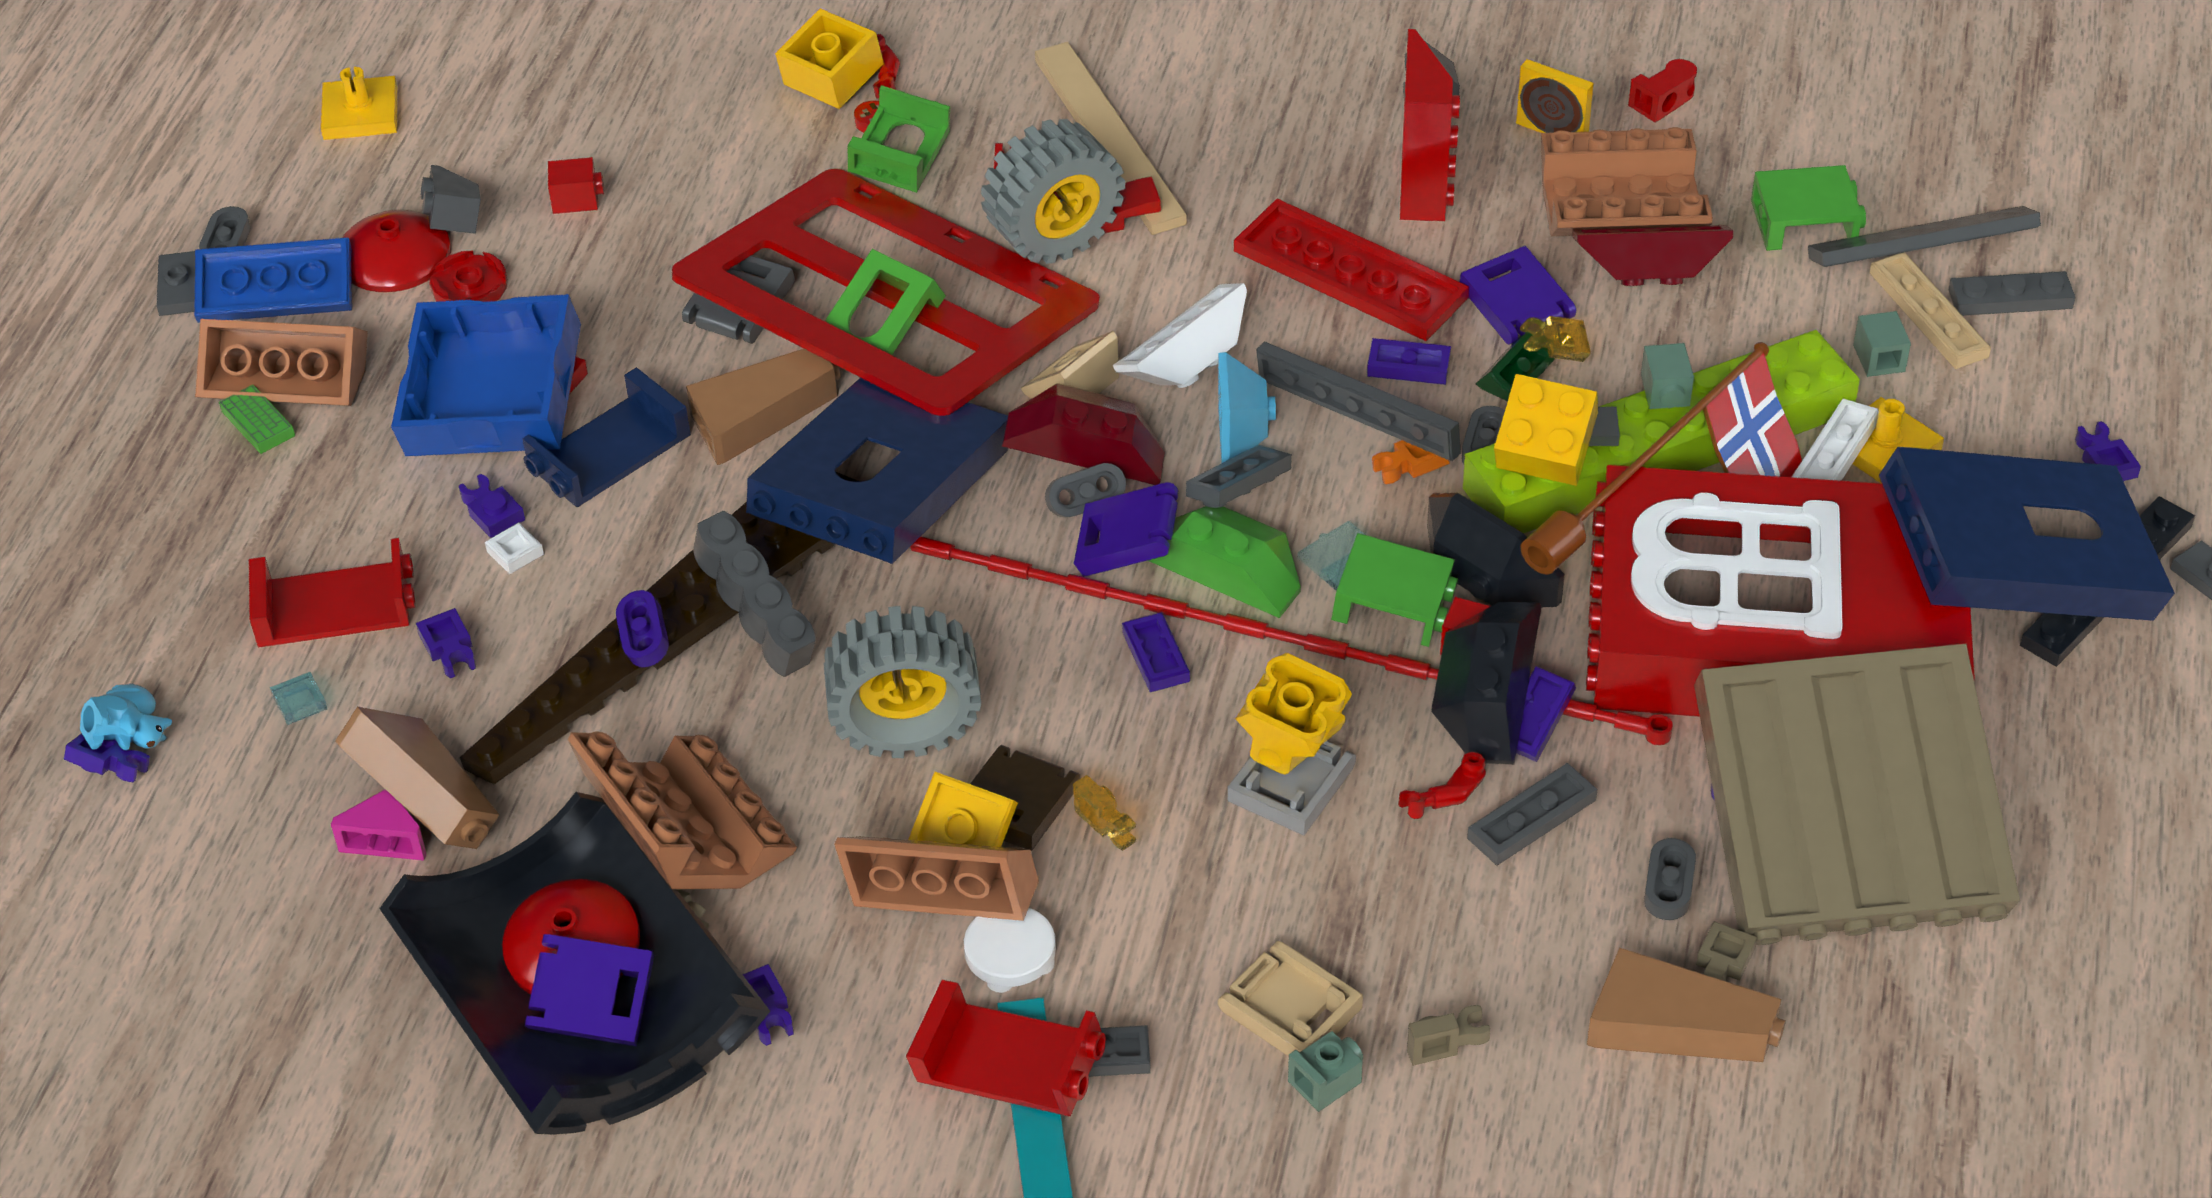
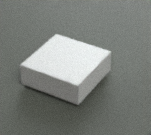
[485,523,544,574]

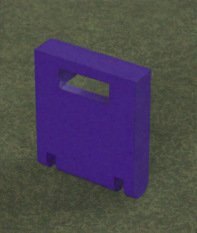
[1459,246,1576,345]
[1074,482,1179,577]
[525,934,654,1046]

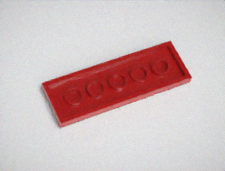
[1234,198,1469,341]

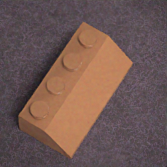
[195,319,368,406]
[834,836,1039,921]

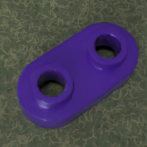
[616,590,669,667]

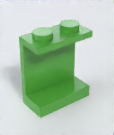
[1751,165,1866,251]
[1331,533,1458,647]

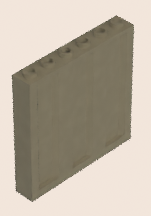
[1694,644,2020,945]

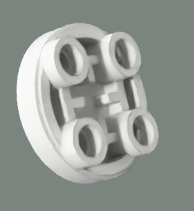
[964,908,1056,993]

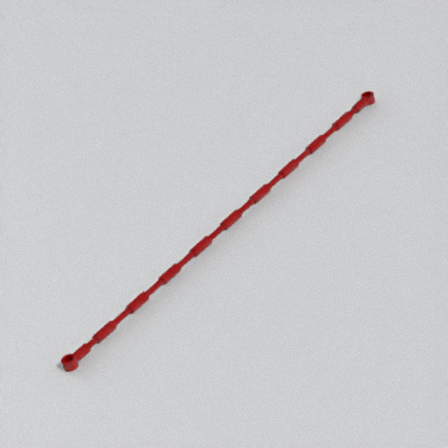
[910,537,1673,745]

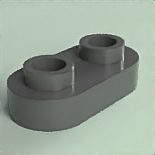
[199,206,251,249]
[1462,406,1505,464]
[1045,463,1126,518]
[1644,838,1696,920]

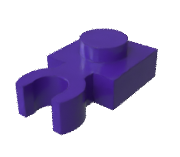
[2075,421,2141,481]
[459,474,525,538]
[416,608,476,679]
[64,733,150,783]
[743,964,794,1046]

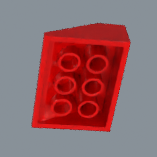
[1400,29,1460,221]

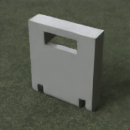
[1228,741,1356,836]

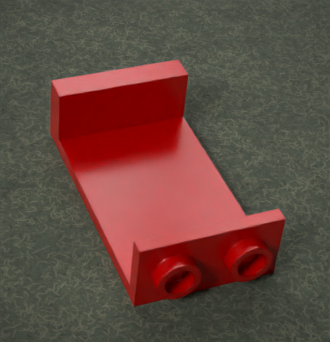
[249,538,416,648]
[906,980,1106,1117]

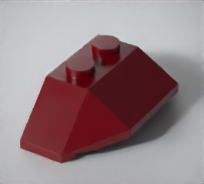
[1572,225,1733,286]
[1002,384,1165,485]

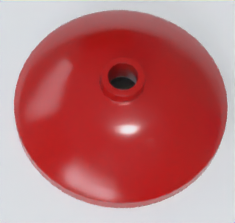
[342,210,451,292]
[502,879,640,994]

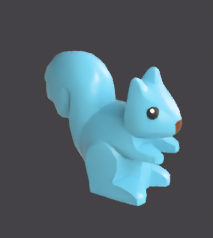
[80,684,172,750]

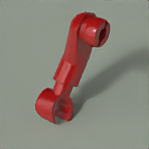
[873,34,900,99]
[1398,752,1486,819]

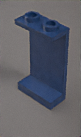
[522,367,691,508]

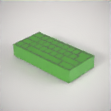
[219,385,295,454]

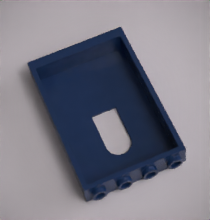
[746,378,1008,564]
[1879,447,2175,621]

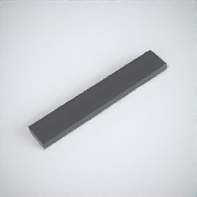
[1808,206,2041,267]
[1256,341,1461,461]

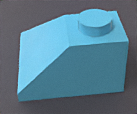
[1218,352,1276,464]

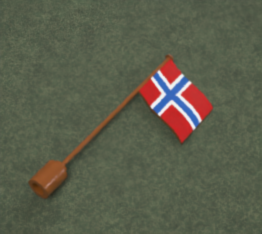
[1521,342,1802,575]

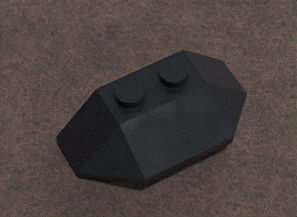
[1427,493,1565,608]
[1431,602,1542,765]

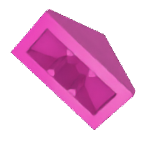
[331,789,427,861]

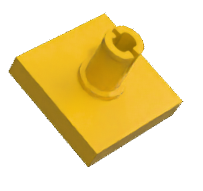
[321,67,398,140]
[1852,397,1944,483]

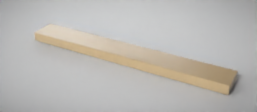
[1035,42,1187,235]

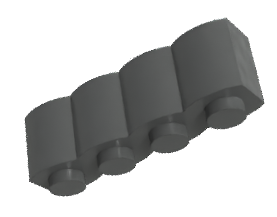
[693,511,816,677]

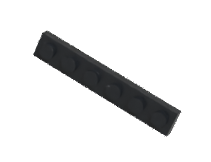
[2020,496,2195,667]

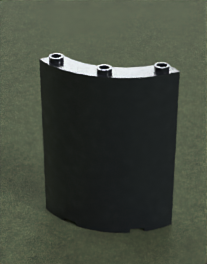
[379,792,770,1135]

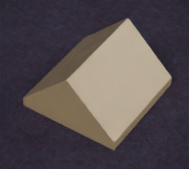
[1021,331,1119,399]

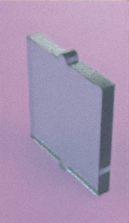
[1297,521,1366,591]

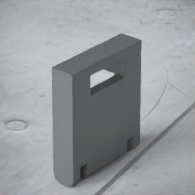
[682,256,795,344]

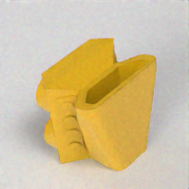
[1235,653,1352,775]

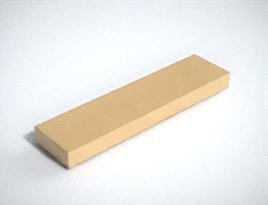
[1869,252,1991,369]

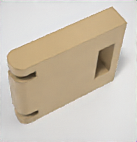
[1218,941,1363,1056]

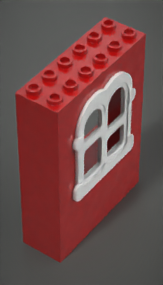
[1586,465,1975,717]

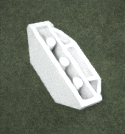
[1113,283,1247,388]

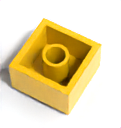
[775,8,884,109]
[1494,374,1598,486]

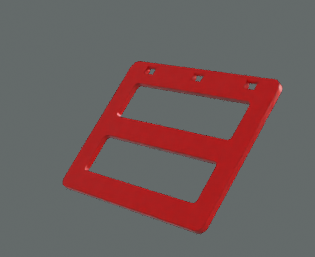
[672,169,1100,416]

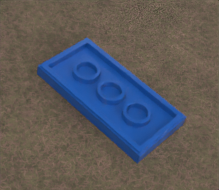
[194,238,352,323]

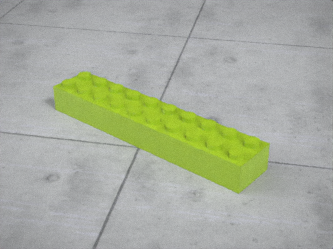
[1463,330,1860,533]

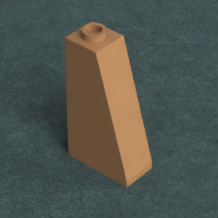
[686,349,840,465]
[335,706,499,849]
[1587,947,1786,1062]

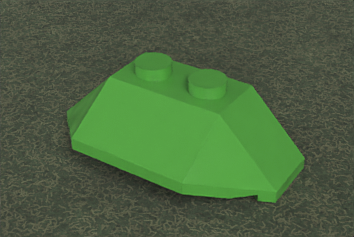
[1147,506,1301,618]

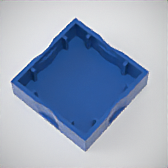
[391,294,581,456]

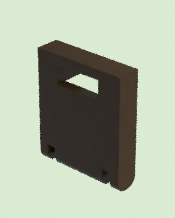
[970,745,1080,851]

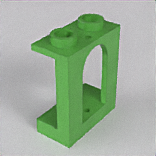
[847,85,950,193]
[825,249,946,355]

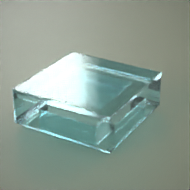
[270,672,327,725]

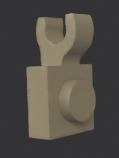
[1696,921,1757,981]
[1407,1005,1490,1066]

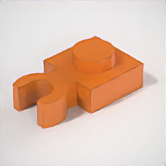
[1372,440,1450,484]

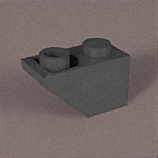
[421,165,481,234]

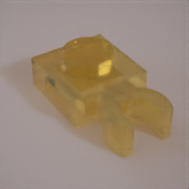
[1520,316,1591,362]
[1073,775,1136,851]

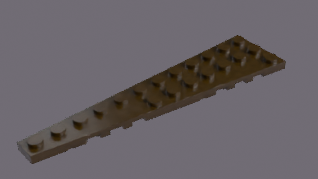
[460,472,860,784]

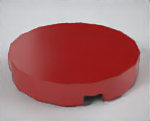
[429,251,508,302]

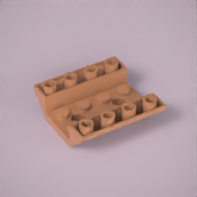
[1541,127,1713,236]
[568,731,797,889]

